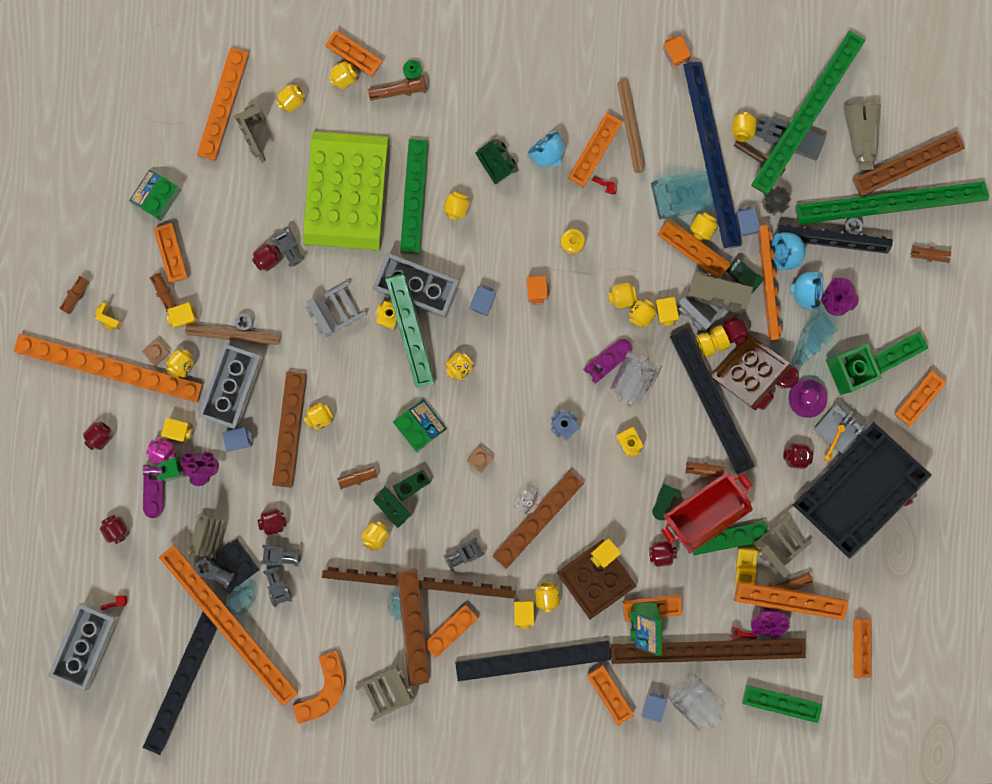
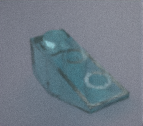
[791,313,838,368]

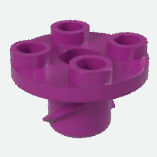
[821,277,859,316]
[788,379,827,418]
[180,452,219,486]
[751,606,790,638]

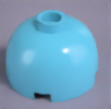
[527,130,565,167]
[771,232,806,271]
[791,272,823,310]

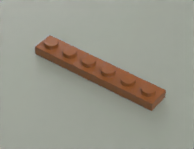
[852,131,965,197]
[272,371,306,488]
[492,471,584,569]
[396,568,429,686]

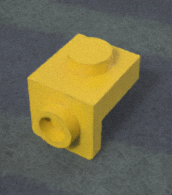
[95,302,123,331]

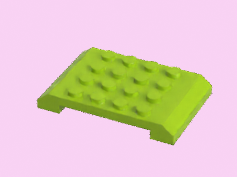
[303,132,389,251]

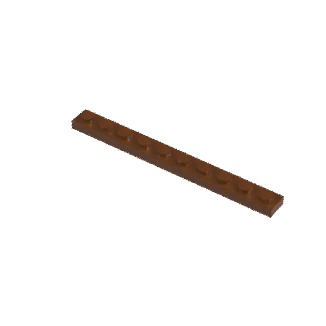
[322,567,515,599]
[611,638,806,664]

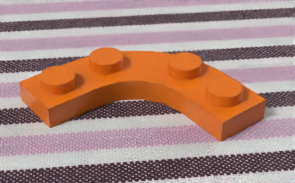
[292,651,345,724]

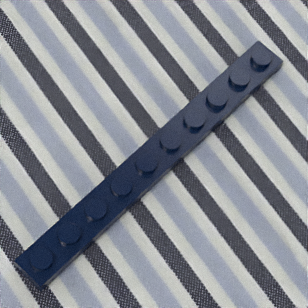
[683,62,742,249]

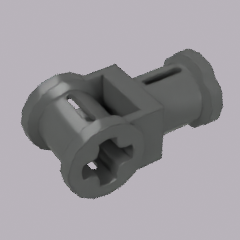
[271,227,305,267]
[443,537,485,571]
[260,545,300,567]
[195,558,235,589]
[263,566,293,608]

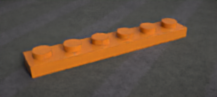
[197,47,249,161]
[758,225,782,342]
[734,581,849,620]

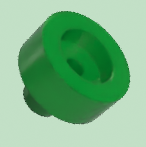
[403,60,422,80]

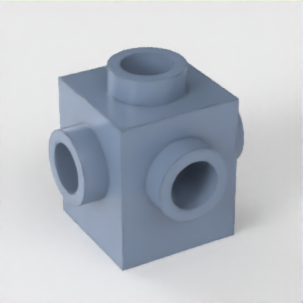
[550,410,580,441]

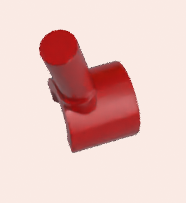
[592,177,617,195]
[100,595,127,610]
[730,627,757,639]

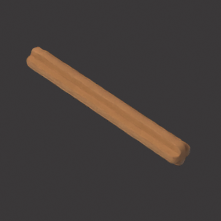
[617,80,645,173]
[185,325,280,345]

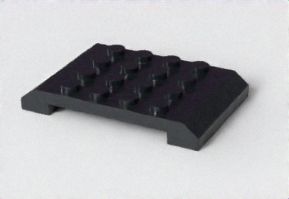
[793,422,932,559]

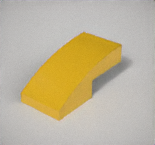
[735,547,758,588]

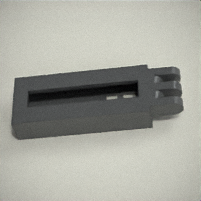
[755,116,826,161]

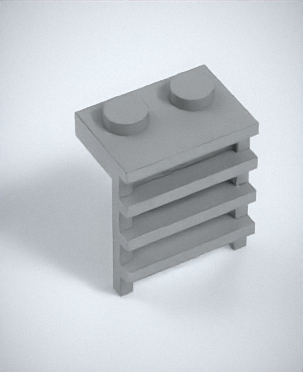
[677,273,725,332]
[306,281,367,337]

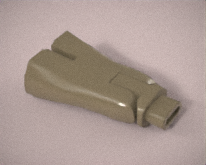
[843,104,881,171]

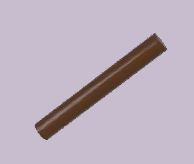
[734,140,785,176]

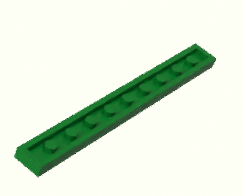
[751,31,866,195]
[795,181,989,224]

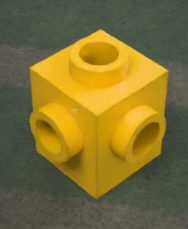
[375,300,398,331]

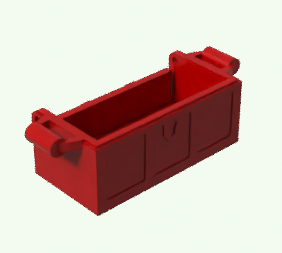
[661,471,753,554]

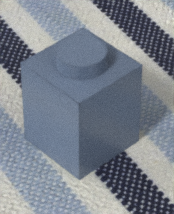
[735,207,760,237]
[469,285,496,316]
[222,427,253,452]
[641,691,668,723]

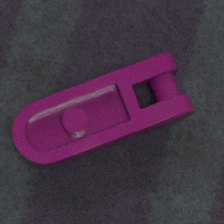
[583,339,632,384]
[143,465,164,518]

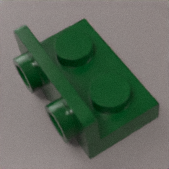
[475,139,519,185]
[373,487,412,528]

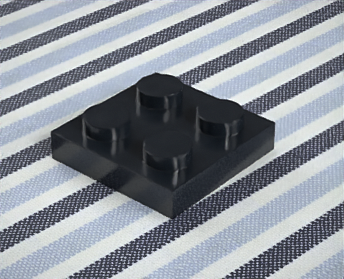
[206,539,260,593]

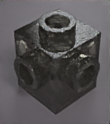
[761,186,791,216]

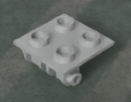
[814,401,868,454]

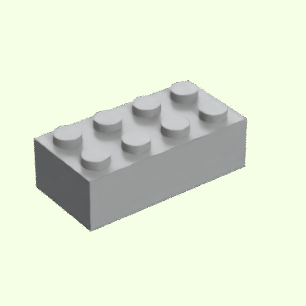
[373,253,459,318]
[198,344,263,429]
[48,603,119,691]

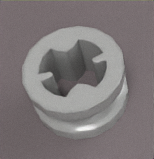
[844,218,863,235]
[235,313,253,331]

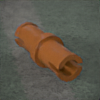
[910,246,951,263]
[150,273,177,312]
[59,276,89,314]
[685,461,725,477]
[337,466,377,490]

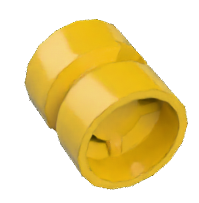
[696,325,730,358]

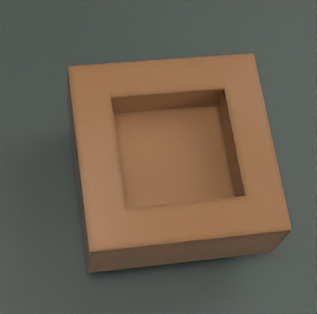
[142,339,170,366]
[467,446,493,473]

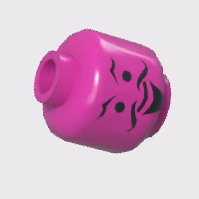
[146,438,176,464]

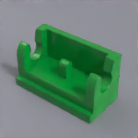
[157,457,186,482]

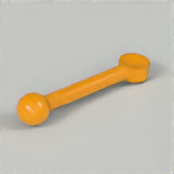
[824,425,845,462]

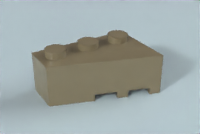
[686,272,753,314]

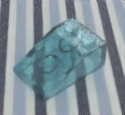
[651,171,715,220]

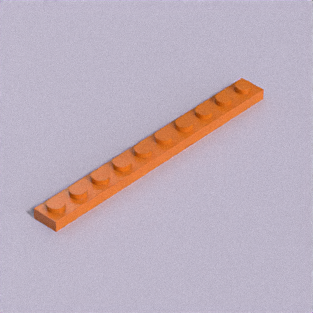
[14,334,203,403]
[158,545,298,706]

